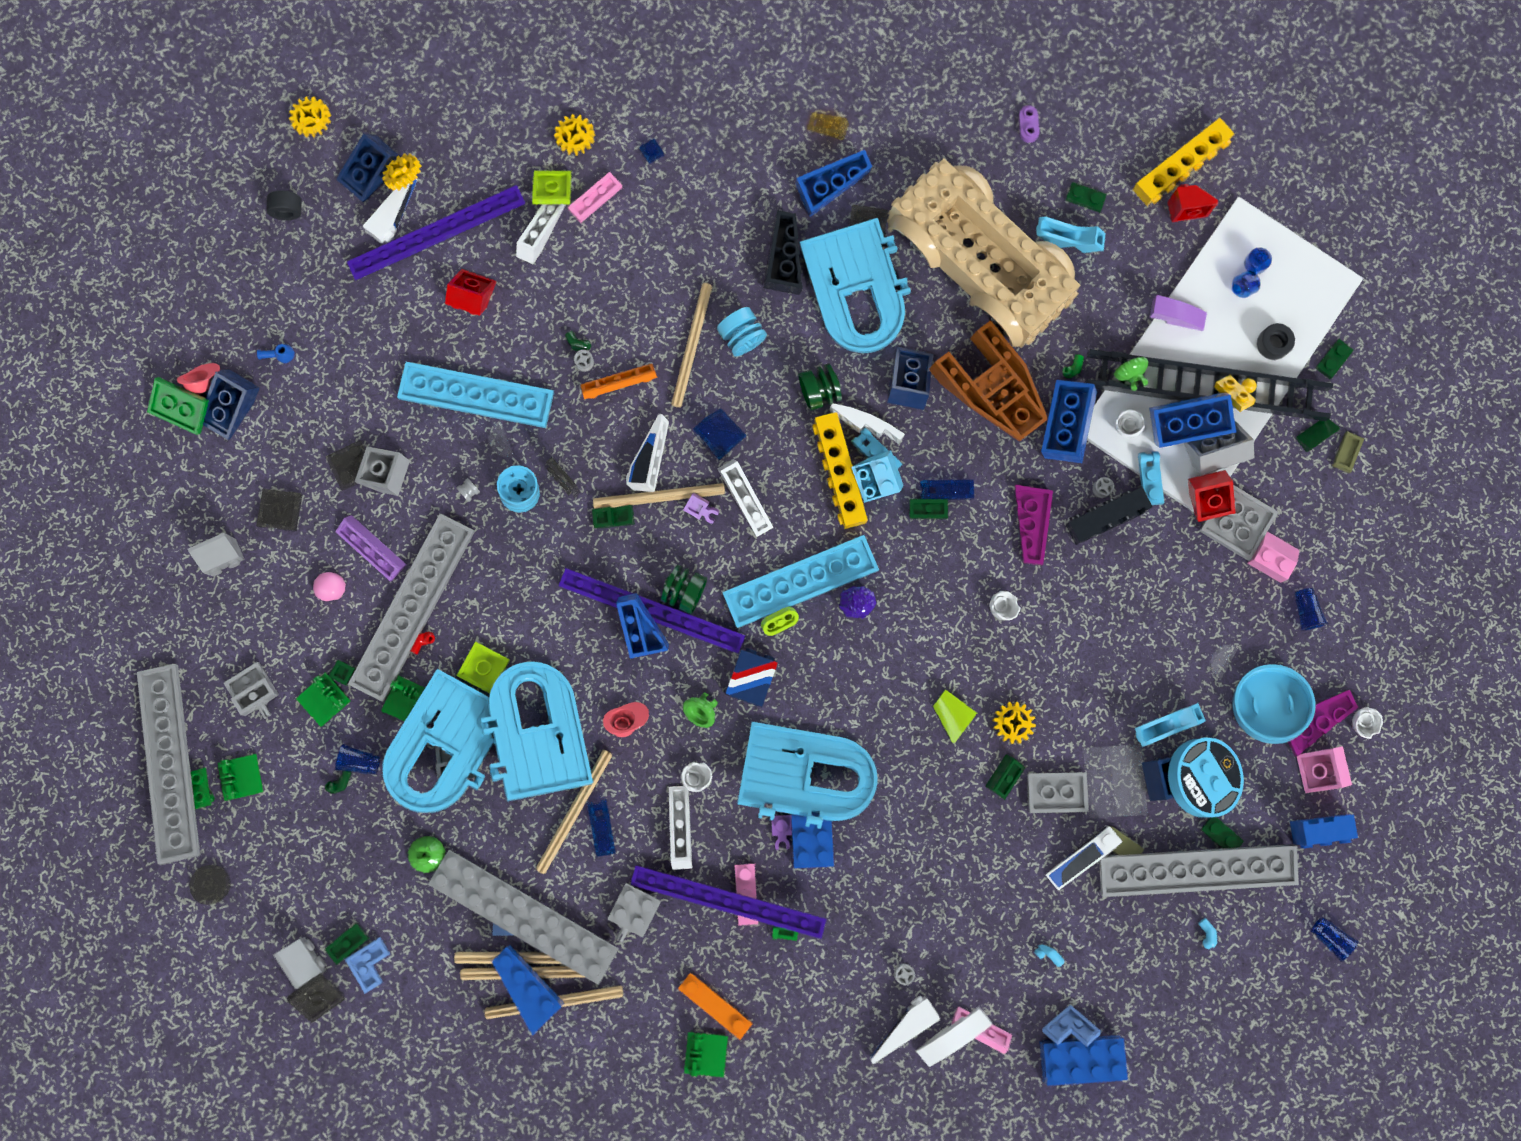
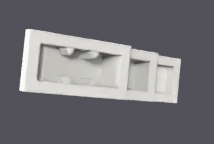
[830,403,905,444]
[916,1007,992,1067]

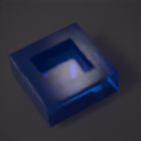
[639,138,664,164]

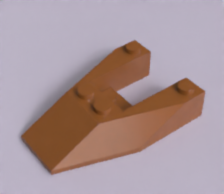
[929,320,1048,442]

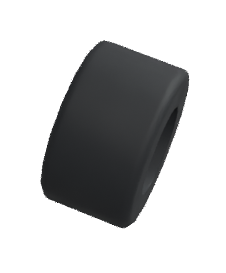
[267,190,302,220]
[1257,323,1295,360]

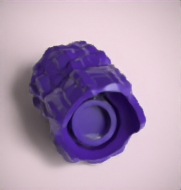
[838,586,877,619]

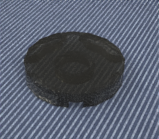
[189,864,231,905]

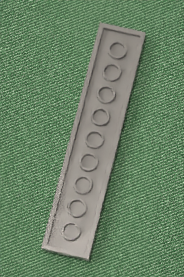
[348,514,475,702]
[137,664,200,865]
[1099,844,1299,897]
[428,850,619,985]

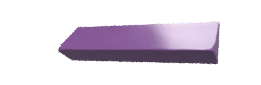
[335,515,406,582]

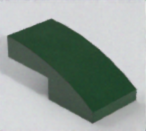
[592,505,635,529]

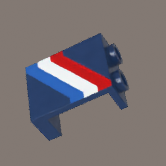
[726,648,778,708]

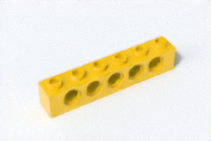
[1133,118,1234,206]
[812,412,868,529]

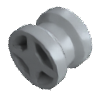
[574,350,594,372]
[1092,477,1114,498]
[456,478,480,502]
[894,963,915,985]

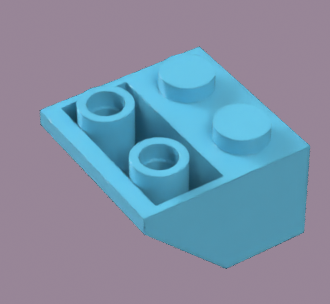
[851,451,904,503]

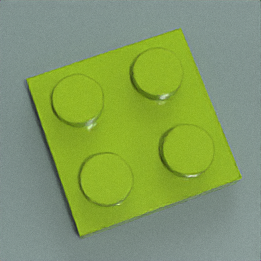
[532,171,572,204]
[457,642,510,693]

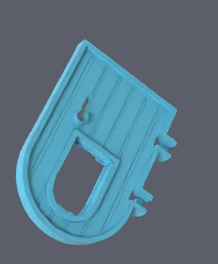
[800,218,911,353]
[480,662,593,801]
[383,669,497,813]
[738,722,878,829]

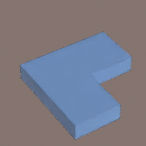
[345,937,390,993]
[1043,1005,1101,1047]

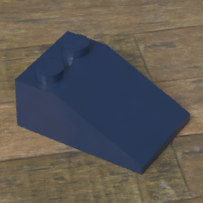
[336,133,401,202]
[887,347,933,410]
[203,370,260,440]
[1142,756,1174,801]

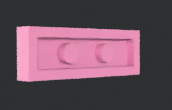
[568,172,622,223]
[735,864,758,925]
[951,1006,1012,1054]

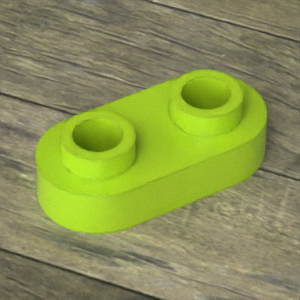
[761,607,799,636]

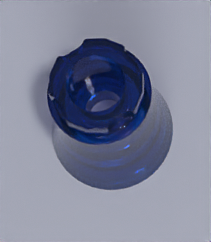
[1294,588,1328,631]
[335,744,381,775]
[1310,917,1359,962]

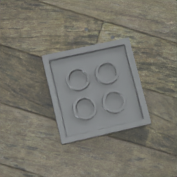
[1199,485,1279,561]

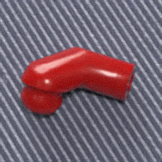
[410,632,435,655]

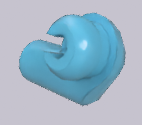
[1198,918,1217,949]
[1035,944,1065,967]

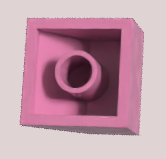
[1248,532,1300,583]
[1297,746,1352,793]

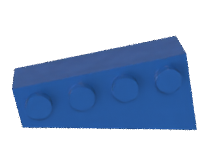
[795,150,872,217]
[492,945,565,1036]

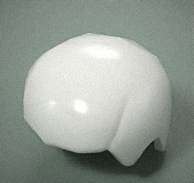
[1116,409,1145,438]
[989,591,1020,620]
[1352,707,1383,739]
[681,762,712,792]

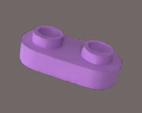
[1019,106,1039,143]

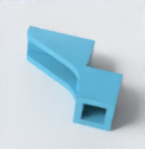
[1036,217,1106,253]
[1135,703,1206,747]

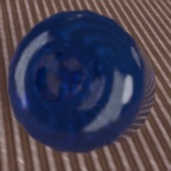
[1244,247,1272,275]
[1232,271,1261,298]

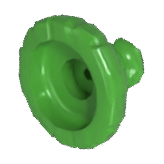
[1114,357,1148,391]
[683,693,718,728]
[408,836,445,873]

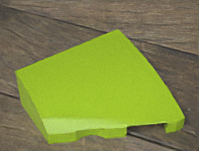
[933,690,977,743]

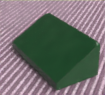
[1295,419,1340,453]
[985,755,1026,800]

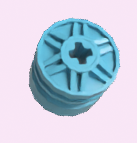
[717,307,767,357]
[497,465,540,513]

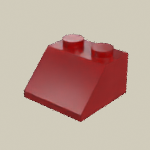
[1168,184,1218,222]
[445,269,496,316]
[1188,470,1236,522]

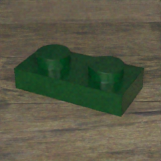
[1065,182,1107,213]
[1315,339,1354,379]
[909,499,948,519]
[1200,817,1244,849]
[324,923,369,965]

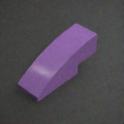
[1150,295,1207,331]

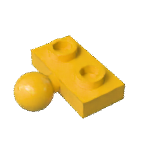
[1214,375,1257,412]

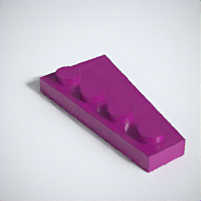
[1014,485,1053,566]
[1288,690,1358,757]

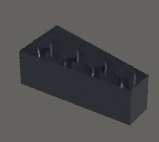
[763,210,803,295]
[1066,487,1153,545]

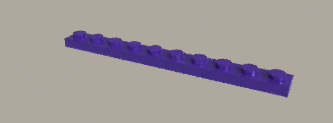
[347,185,525,280]
[559,568,745,654]
[630,865,827,939]

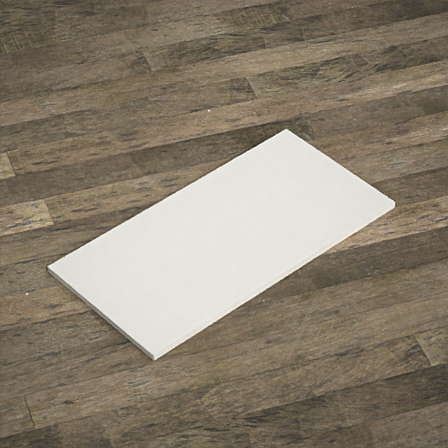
[1087,197,1363,512]

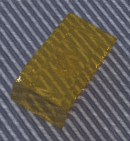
[807,113,849,140]

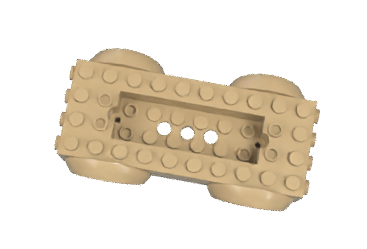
[887,159,1081,348]

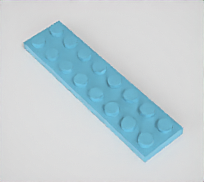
[397,362,554,428]
[723,535,879,628]

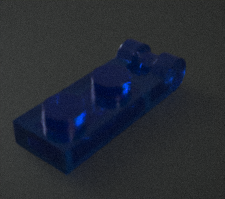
[920,480,974,500]
[587,799,616,857]

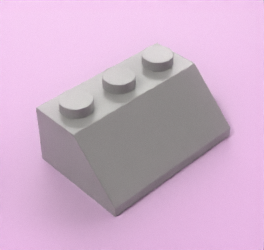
[1184,421,1254,475]

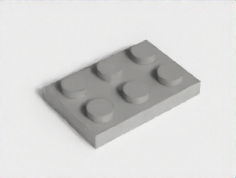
[1027,772,1089,813]

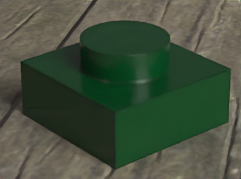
[329,660,356,686]

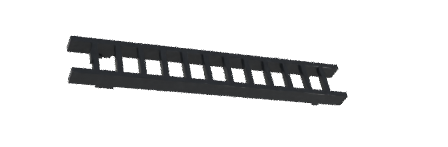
[1084,349,1333,421]

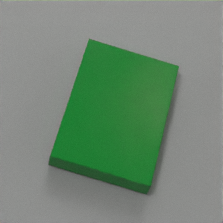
[147,377,209,435]

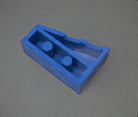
[616,593,669,659]
[1290,814,1358,848]

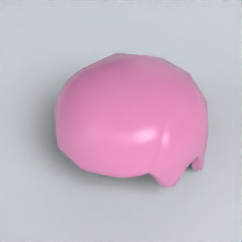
[313,572,345,601]

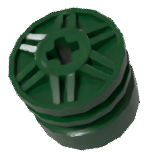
[798,363,842,411]
[661,564,708,614]

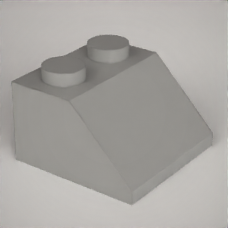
[355,447,410,496]
[188,533,245,576]
[274,937,327,989]

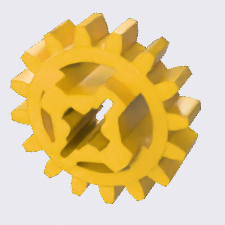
[289,97,331,138]
[554,114,595,156]
[382,153,421,191]
[993,702,1036,744]

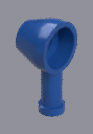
[257,344,295,363]

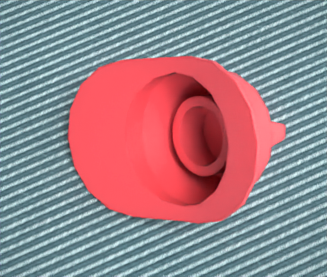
[177,363,220,395]
[603,702,649,737]

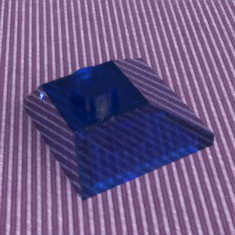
[693,409,747,461]

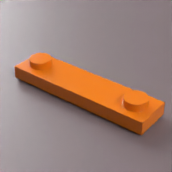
[580,364,657,399]
[678,972,753,1040]

